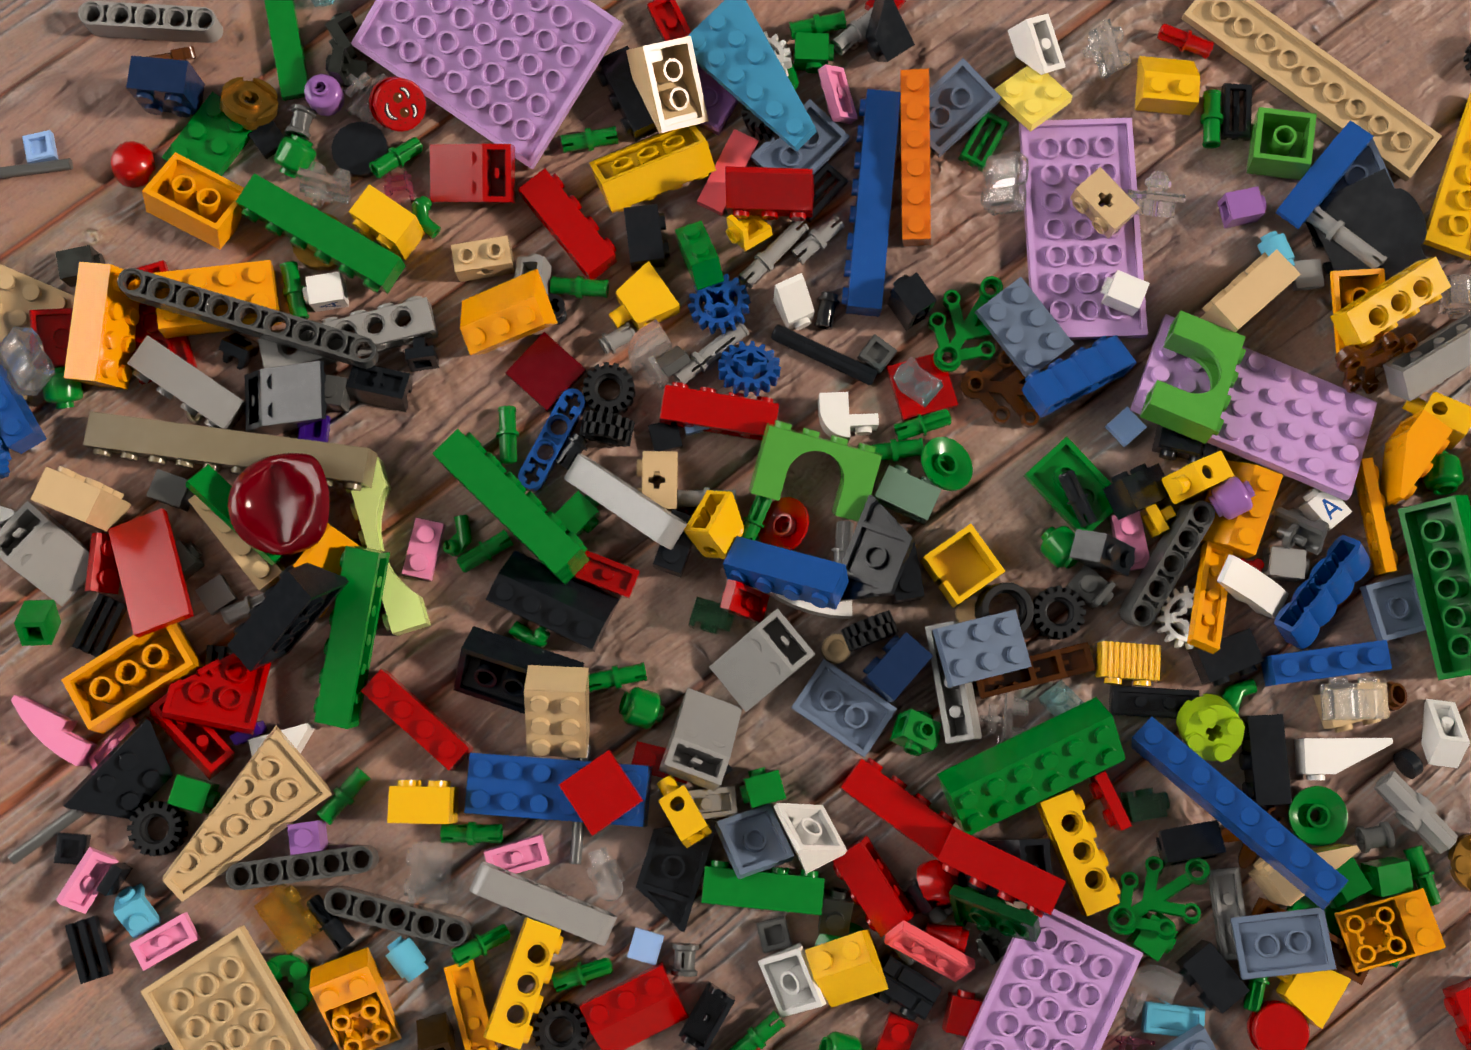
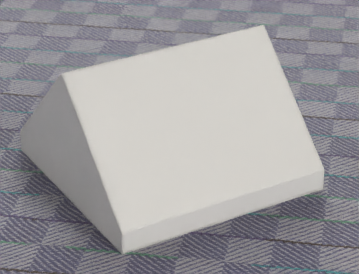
[774,803,848,874]
[758,942,826,1018]

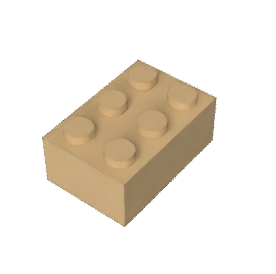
[1200,249,1301,332]
[30,466,131,532]
[524,665,590,758]

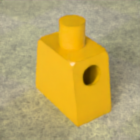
[608,261,680,331]
[1402,392,1471,450]
[1162,450,1234,504]
[684,490,744,560]
[657,775,712,848]
[1276,970,1351,1029]

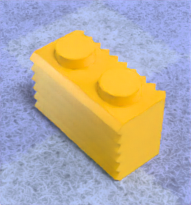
[1095,641,1161,687]

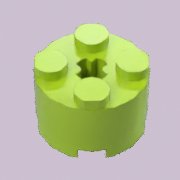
[1176,693,1245,762]

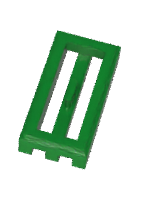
[958,112,1010,172]

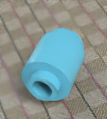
[1257,231,1295,266]
[385,936,429,983]

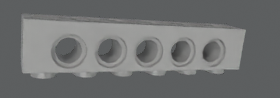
[258,296,439,368]

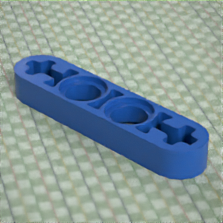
[518,388,586,491]

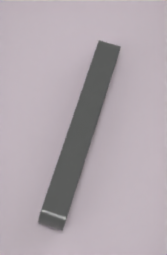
[117,268,379,369]

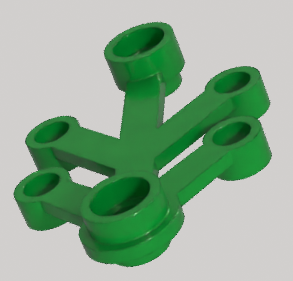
[928,276,1003,372]
[1107,856,1210,940]

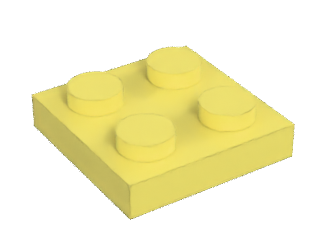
[994,65,1072,132]

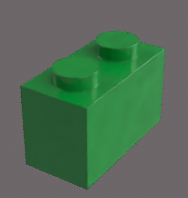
[675,220,724,290]

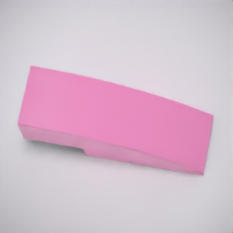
[11,695,98,766]

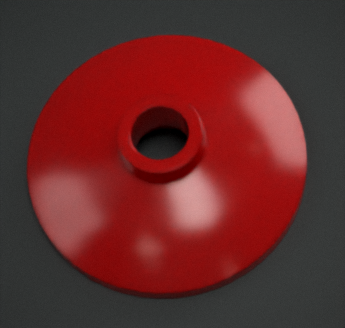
[758,497,809,550]

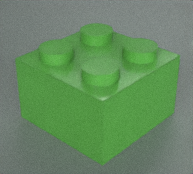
[1246,107,1317,180]

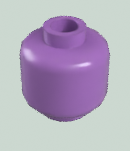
[304,74,345,116]
[1208,476,1256,520]

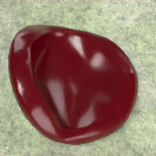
[228,453,330,555]

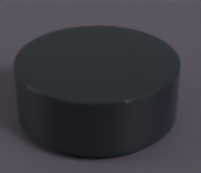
[1393,748,1423,779]

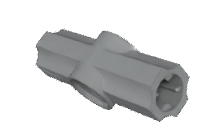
[1374,771,1458,854]

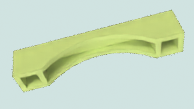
[346,457,431,636]

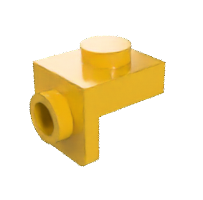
[726,214,773,251]

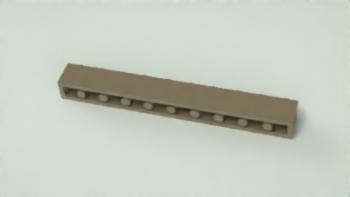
[83,411,378,491]

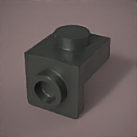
[325,10,357,59]
[326,45,368,90]
[818,887,854,937]
[976,927,1012,965]

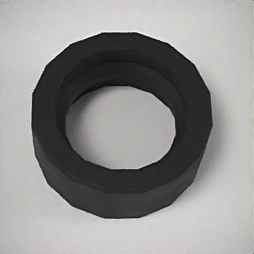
[975,582,1034,633]

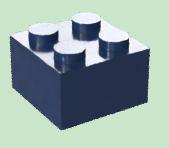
[126,56,205,118]
[862,632,933,703]

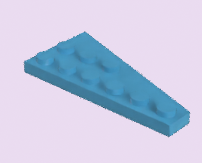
[687,0,816,152]

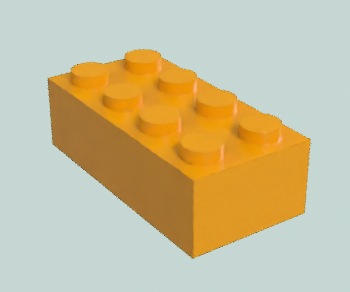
[153,260,282,338]
[64,262,141,390]
[61,622,204,734]

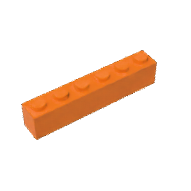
[900,68,931,246]

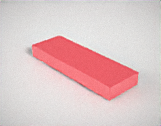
[697,129,759,216]
[884,920,975,982]

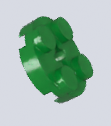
[266,953,313,1013]

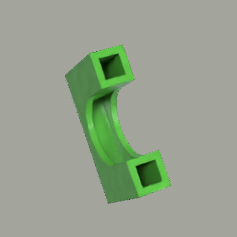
[1140,310,1246,444]
[749,420,882,522]

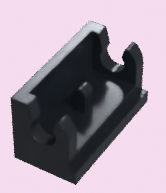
[346,366,412,412]
[1156,820,1226,867]
[678,982,735,1050]

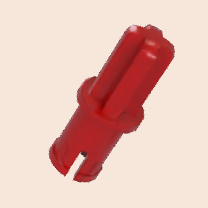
[1157,24,1214,59]

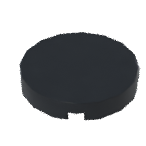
[331,122,389,178]

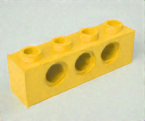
[1330,256,1451,348]
[1035,789,1121,916]
[483,917,564,1050]

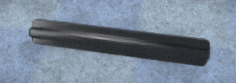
[771,324,878,385]

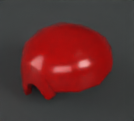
[110,141,156,188]
[916,859,960,906]

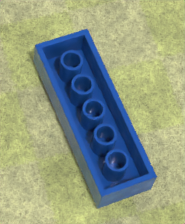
[464,753,652,827]

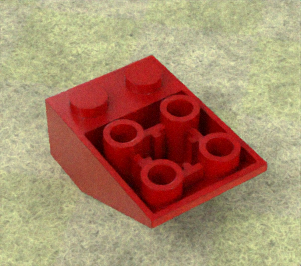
[430,144,515,203]

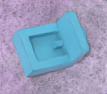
[113,883,161,939]

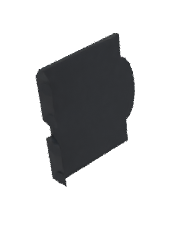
[1304,168,1427,281]

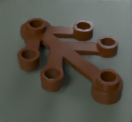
[1335,332,1418,394]
[960,351,1063,428]

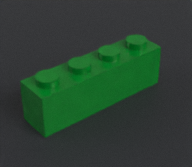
[701,860,825,915]

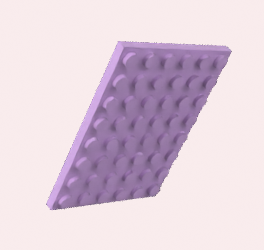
[351,0,624,169]

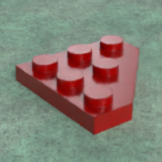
[161,653,272,735]

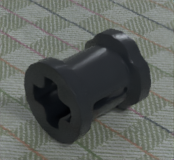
[548,294,567,326]

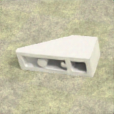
[1294,738,1393,780]

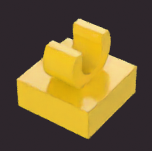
[1140,503,1176,538]

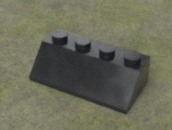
[486,551,620,652]
[228,563,349,672]
[453,626,585,714]

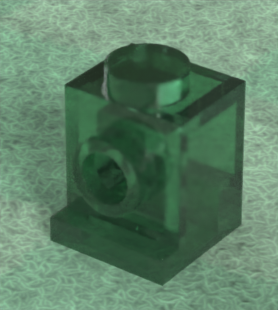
[688,597,734,634]
[1120,787,1170,822]

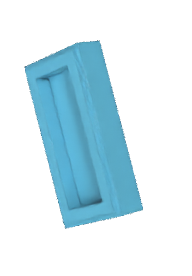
[1141,1000,1206,1037]

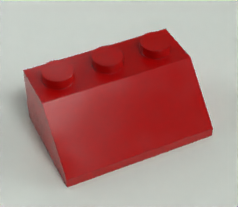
[725,166,814,221]
[579,962,689,1050]

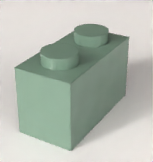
[874,465,942,525]

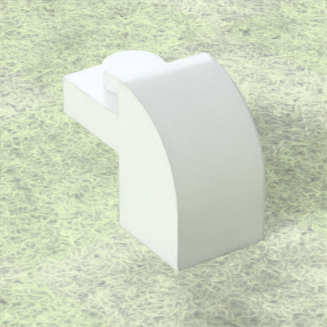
[818,392,879,442]

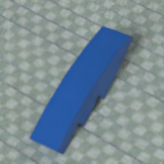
[1275,120,1374,229]

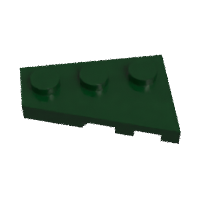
[949,884,1041,942]

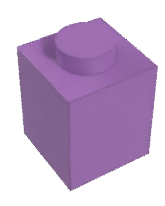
[1217,186,1266,229]
[287,820,329,855]

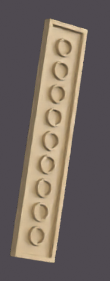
[1181,0,1442,181]

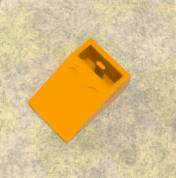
[1380,410,1453,507]
[1334,888,1446,973]
[309,947,402,1050]

